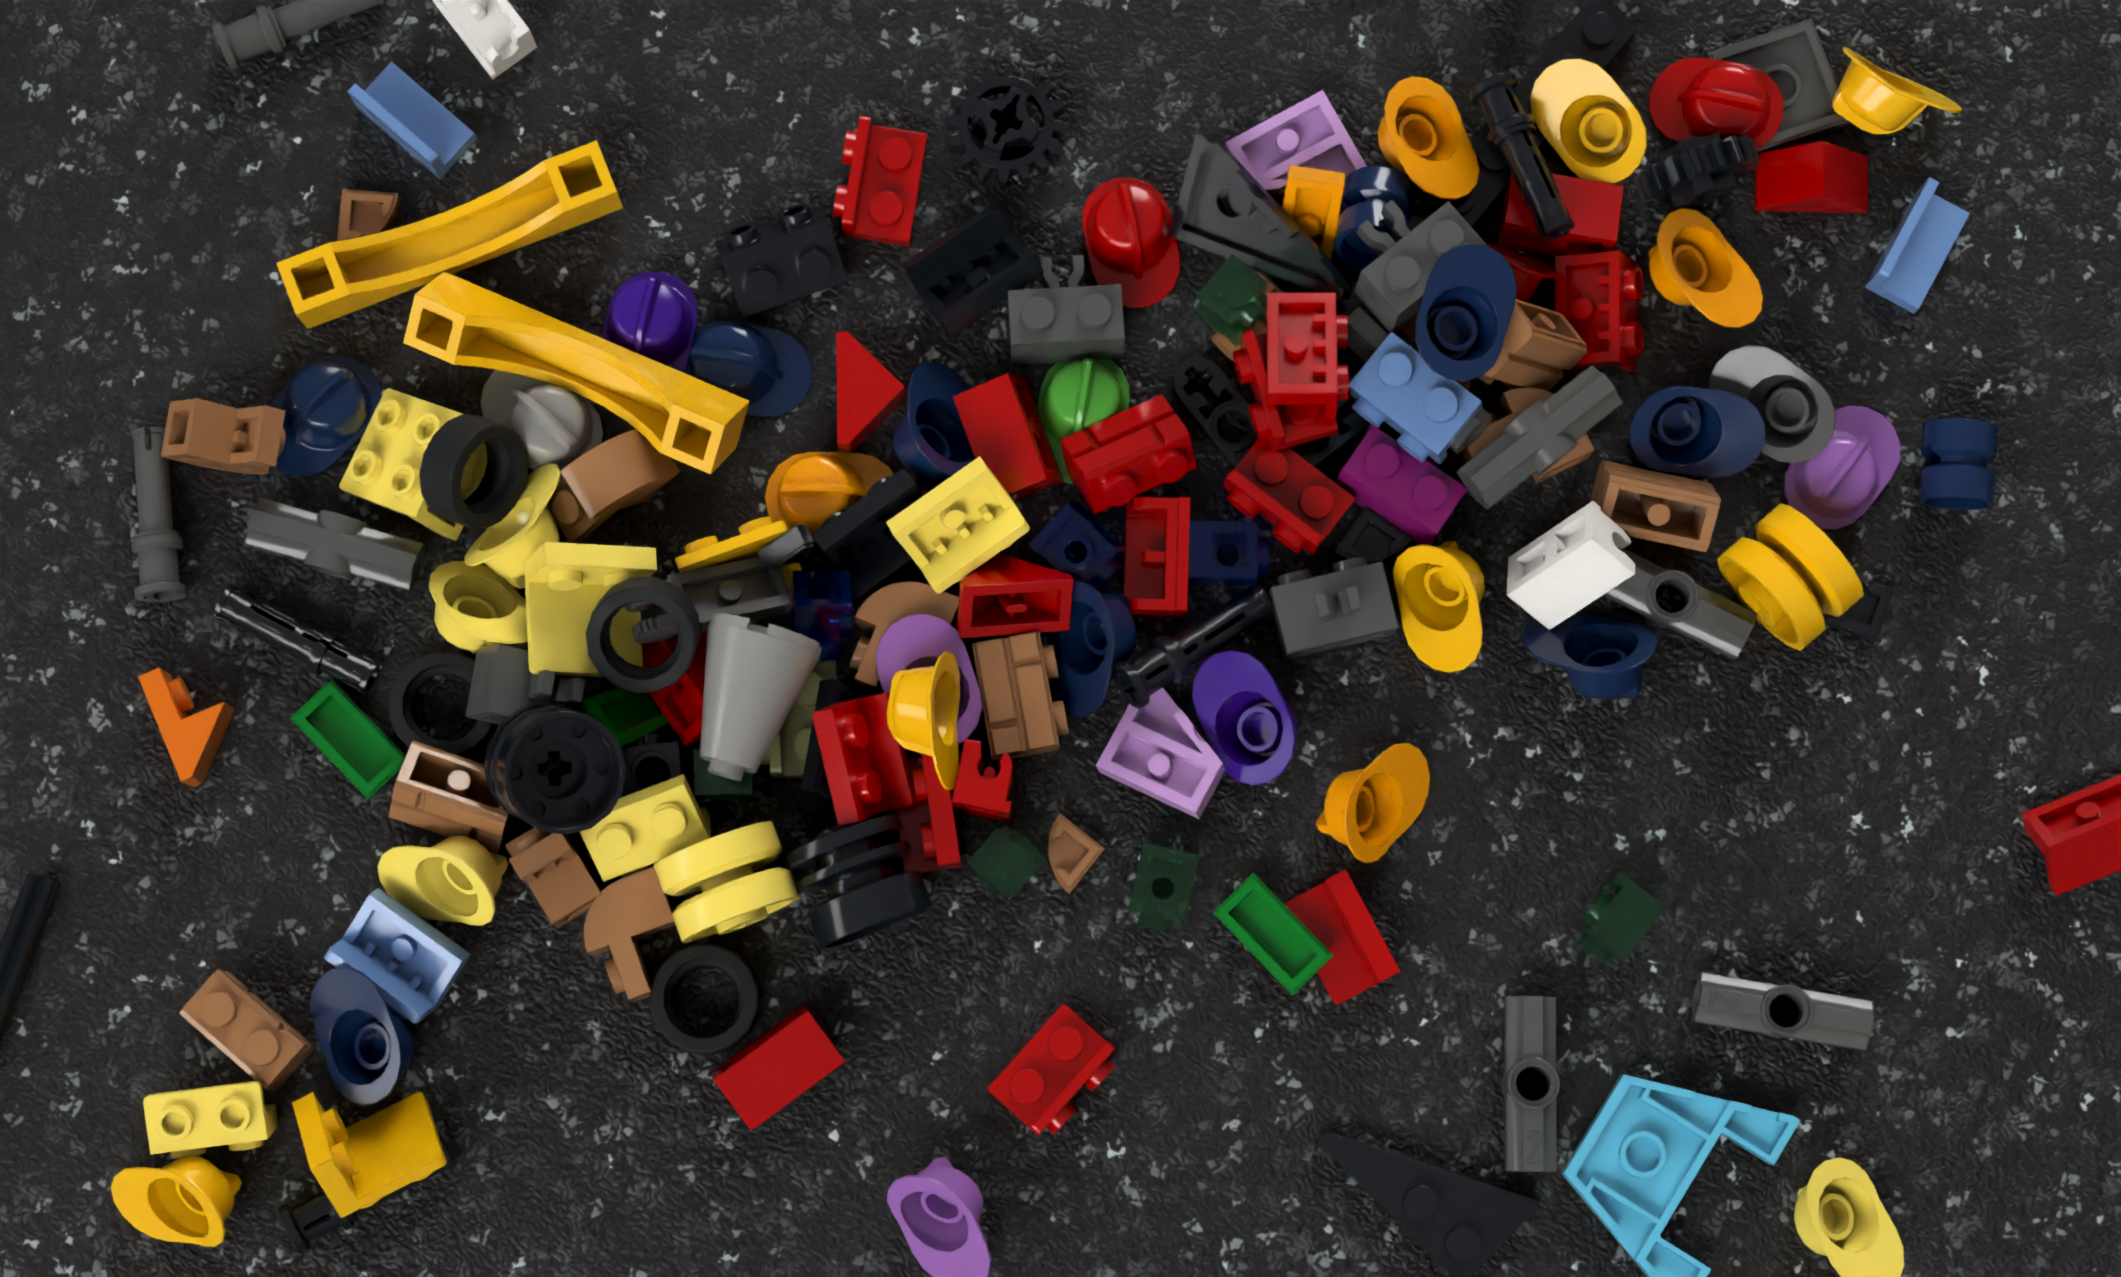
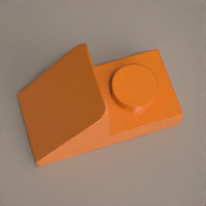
[138,668,234,787]

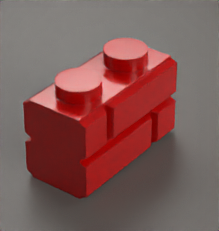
[1060,394,1197,515]

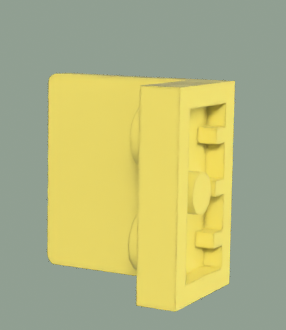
[339,388,487,541]
[524,542,657,677]

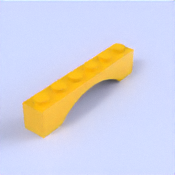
[276,140,623,329]
[403,271,750,475]

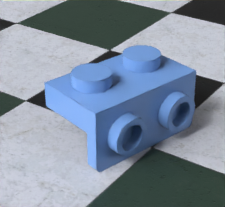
[1349,332,1483,464]
[324,888,471,1024]

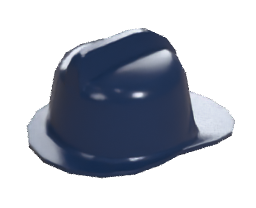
[1415,243,1517,382]
[685,321,812,417]
[269,354,382,477]
[893,362,975,487]
[1630,384,1765,477]
[1050,581,1137,717]
[1522,611,1658,698]
[309,967,414,1105]

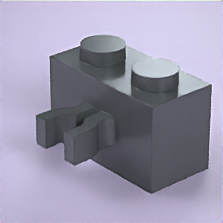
[1354,200,1486,333]
[1008,255,1125,365]
[1268,557,1399,661]
[465,641,603,725]

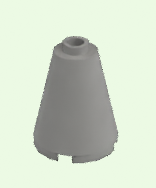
[700,613,822,781]

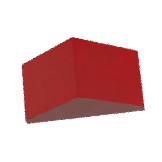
[1754,141,1868,214]
[836,332,907,453]
[957,554,1074,638]

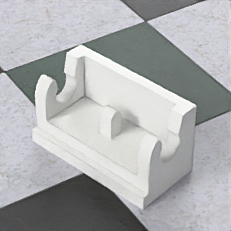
[432,0,537,80]
[1507,501,1635,630]

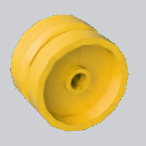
[1717,503,1864,651]

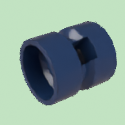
[1334,166,1414,272]
[1919,418,1998,510]

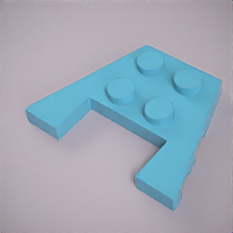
[1561,1074,1801,1277]

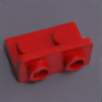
[833,116,928,247]
[1555,250,1644,372]
[1266,293,1349,419]
[1233,329,1338,452]
[1223,436,1356,555]
[811,692,916,826]
[895,754,962,874]
[987,1003,1116,1136]

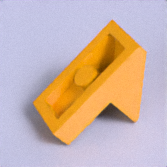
[1281,165,1345,260]

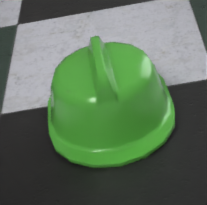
[1037,358,1130,485]

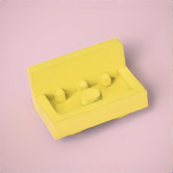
[886,456,1030,594]
[579,774,711,882]
[143,1081,278,1158]

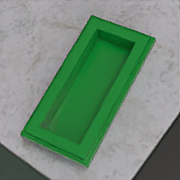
[290,679,406,800]
[580,687,669,747]
[1213,873,1334,996]

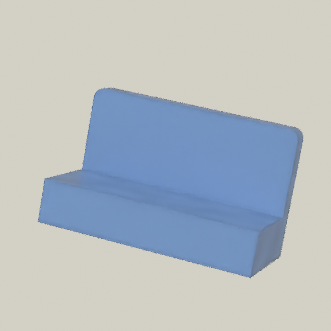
[347,61,477,179]
[1865,177,1970,314]

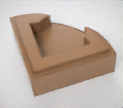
[337,189,401,241]
[1048,813,1105,895]

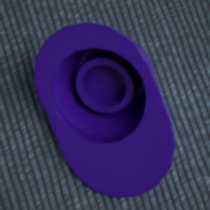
[602,272,698,373]
[1192,650,1298,785]

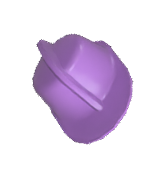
[1784,406,1900,530]
[875,614,982,744]
[887,1157,991,1277]

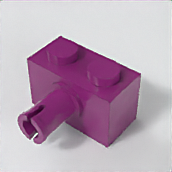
[1335,425,1468,545]

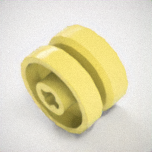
[654,821,801,943]

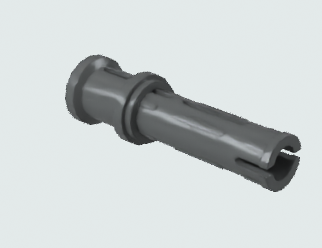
[211,0,385,72]
[131,427,187,602]

